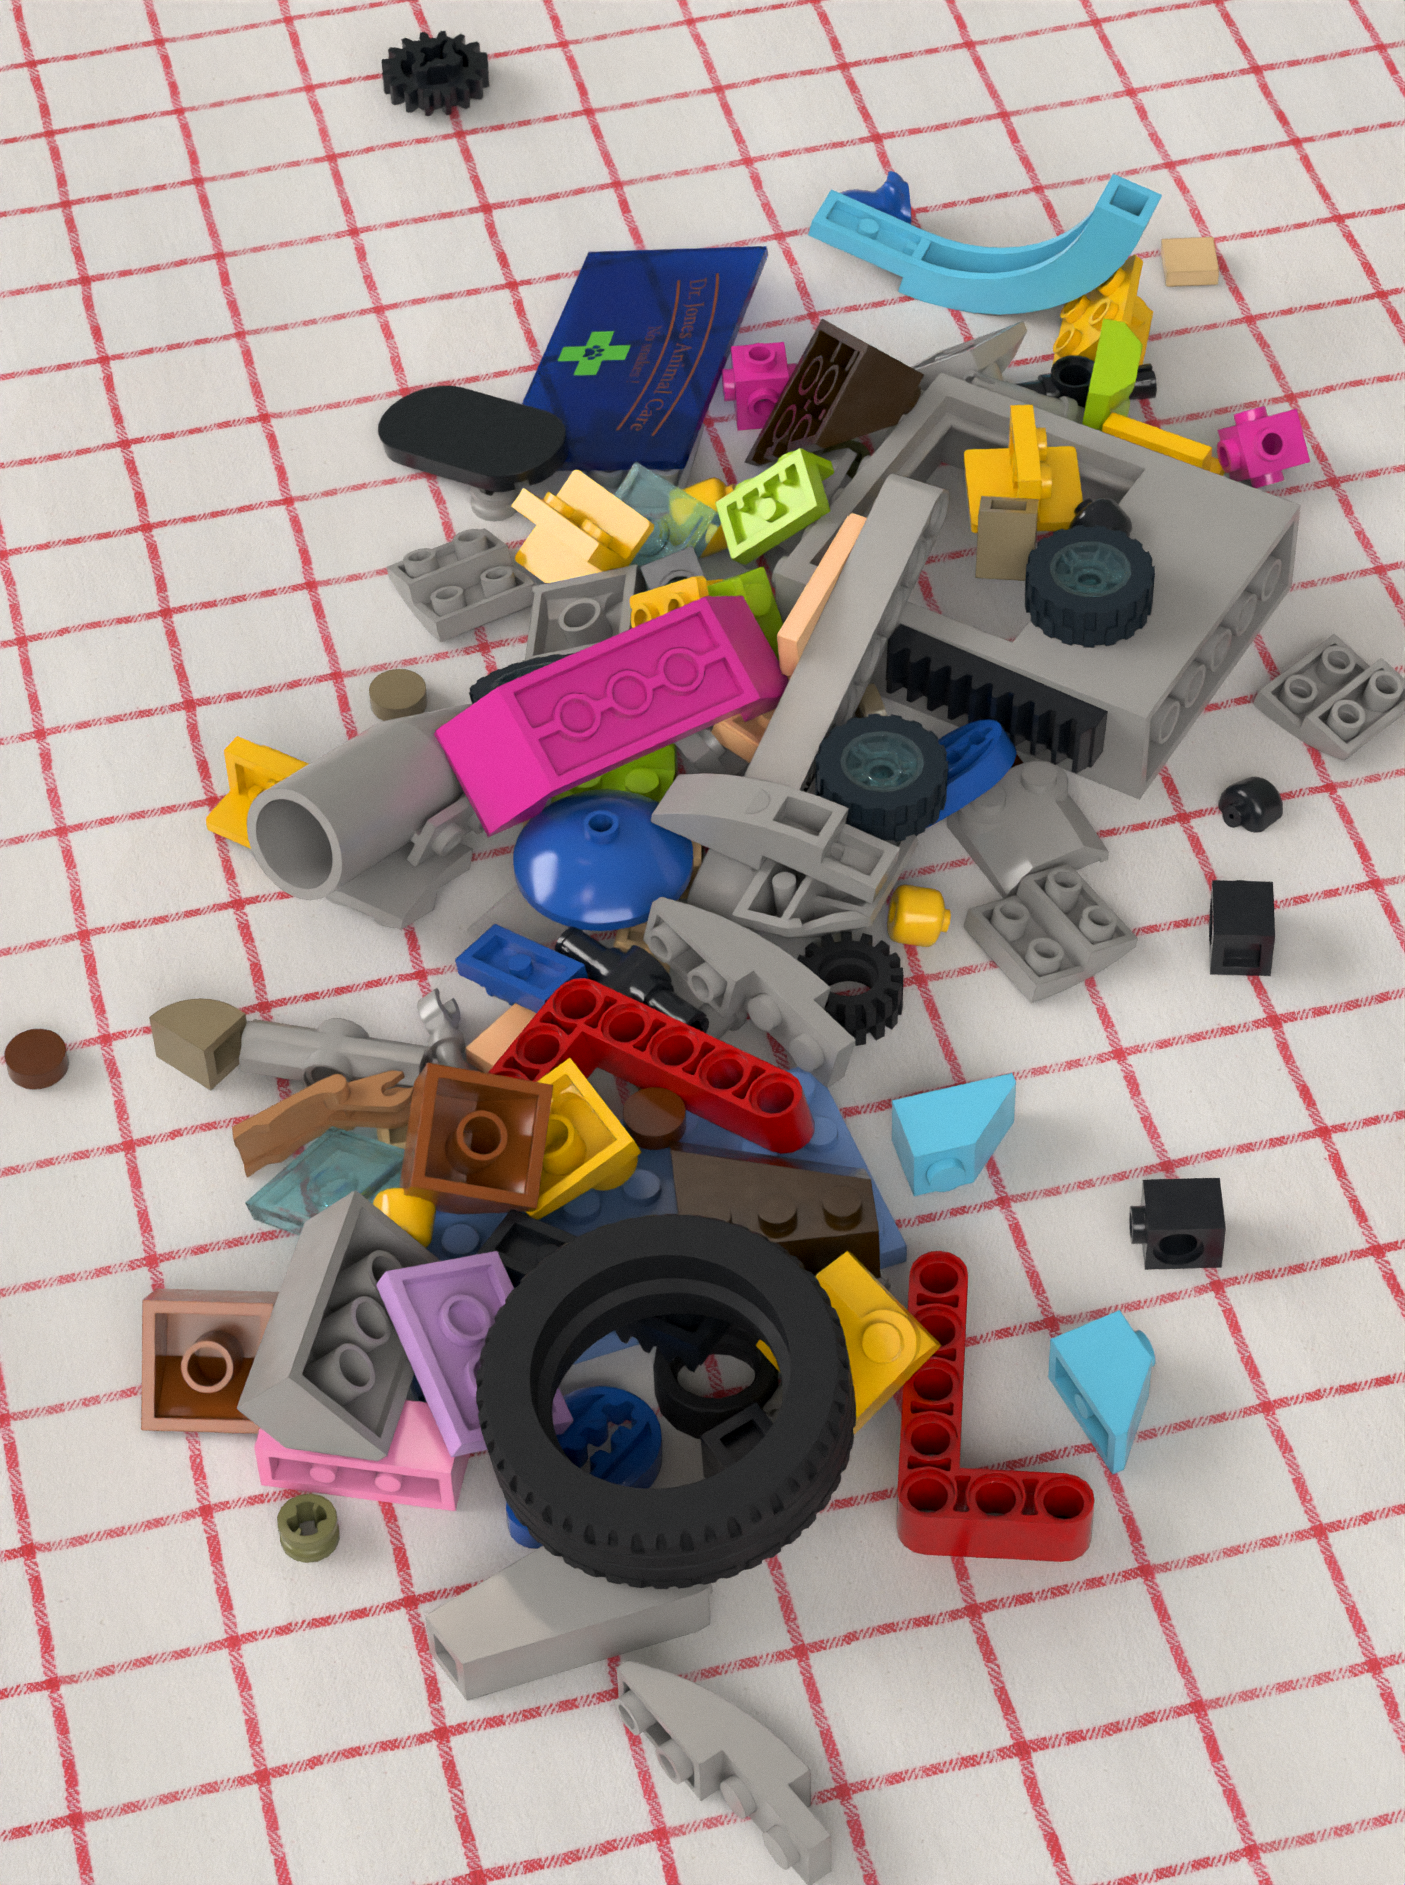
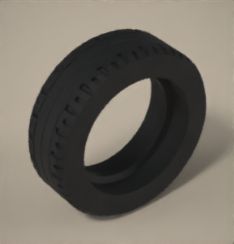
[476,1214,856,1589]

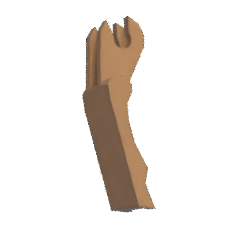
[232,1070,413,1178]

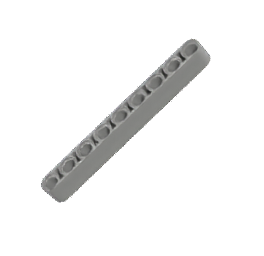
[686,473,950,931]

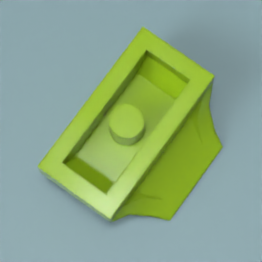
[1082,318,1143,432]

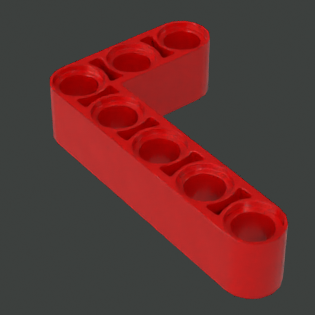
[488,978,815,1154]
[897,1251,1095,1562]

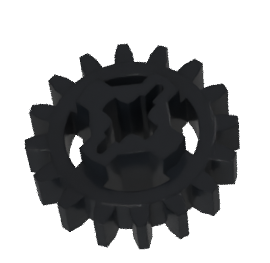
[381,31,490,116]

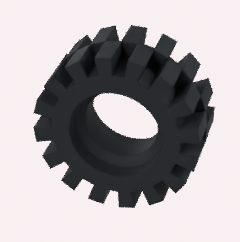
[797,931,904,1046]

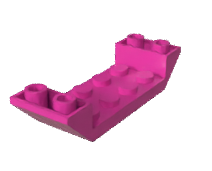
[434,596,789,838]

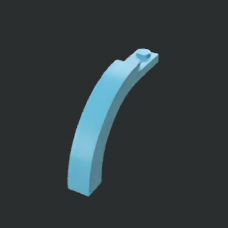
[808,174,1162,315]

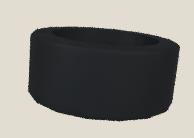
[653,1323,778,1439]

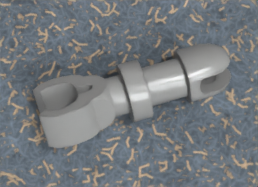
[417,988,469,1070]

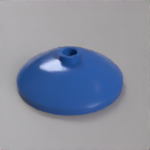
[513,789,693,931]

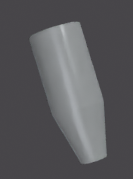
[247,704,485,900]

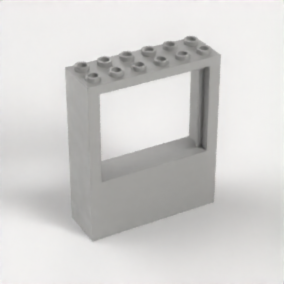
[771,373,1301,800]

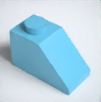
[892,1073,1016,1196]
[1048,1310,1156,1475]

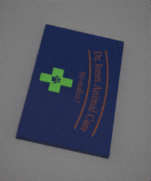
[522,246,769,471]

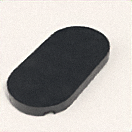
[378,386,569,492]

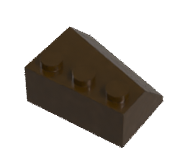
[744,319,924,466]
[669,1141,881,1279]

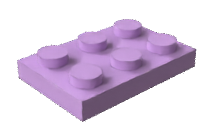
[376,1251,574,1457]

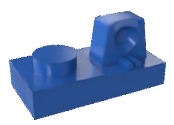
[455,924,588,1013]

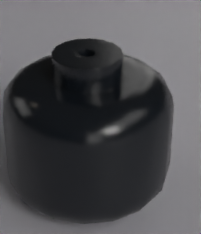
[1069,497,1132,537]
[1218,776,1283,833]

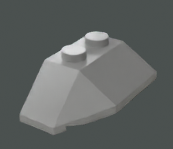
[732,764,918,938]

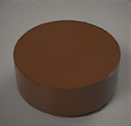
[4,1029,69,1089]
[623,1087,686,1150]

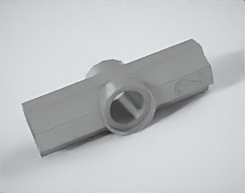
[239,1018,433,1090]

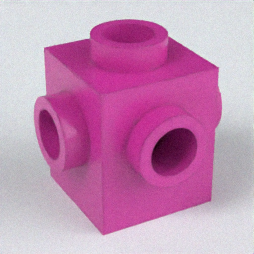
[722,342,797,431]
[1217,406,1310,488]

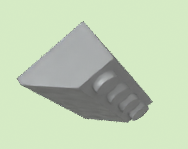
[236,1190,440,1461]

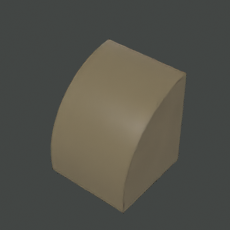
[975,496,1039,581]
[149,998,247,1091]

